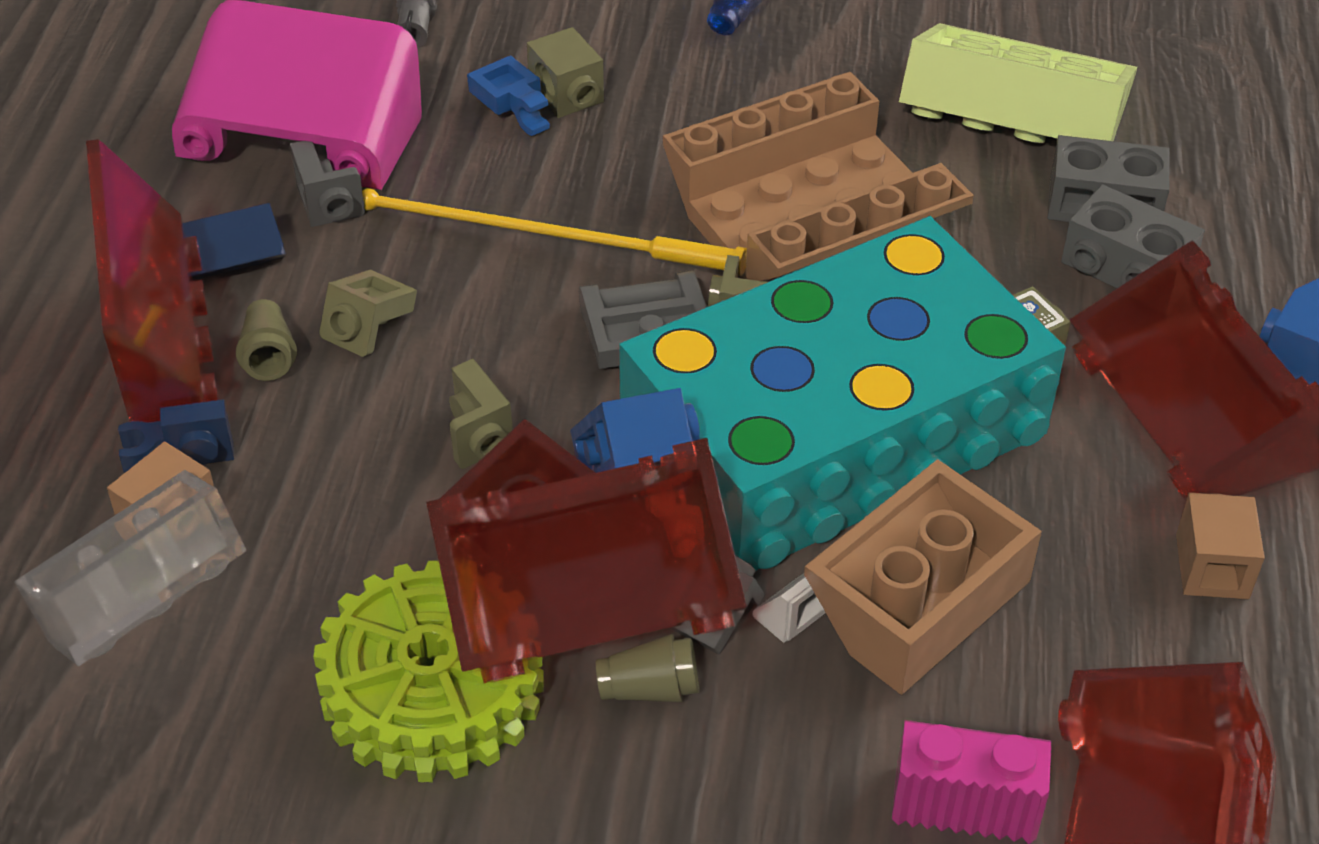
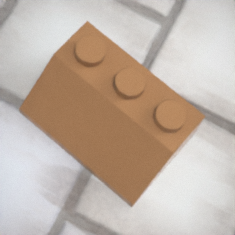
[804,459,1042,695]

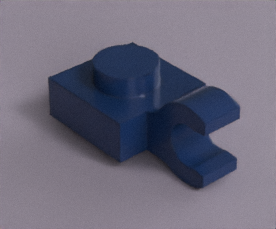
[118,399,234,472]

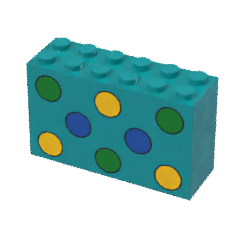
[619,216,1066,570]

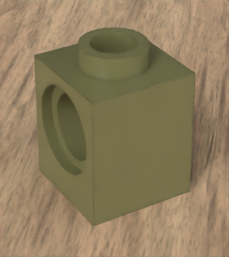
[527,27,604,118]

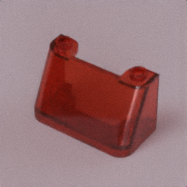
[1069,240,1319,501]
[426,438,747,684]
[1058,662,1276,844]

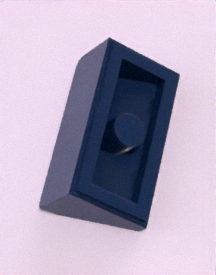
[157,203,286,285]

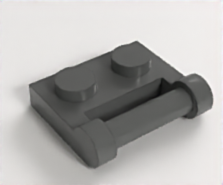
[578,270,707,369]

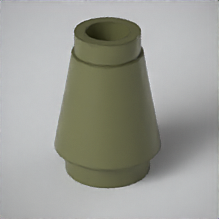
[236,299,297,381]
[596,634,699,702]

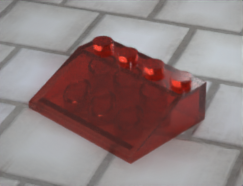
[86,139,219,422]

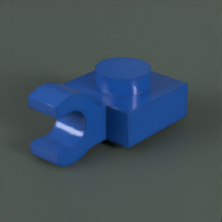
[467,55,550,136]

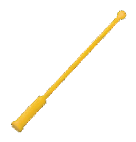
[362,188,747,276]

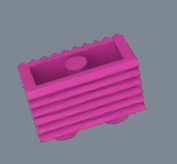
[892,720,1051,844]

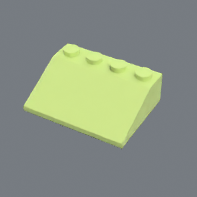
[899,23,1137,143]

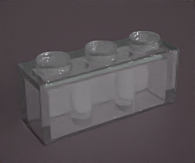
[14,470,247,667]

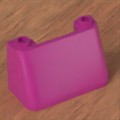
[172,0,422,190]

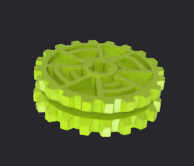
[313,561,544,782]

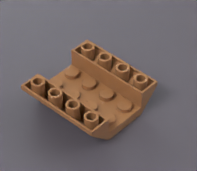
[663,72,974,281]

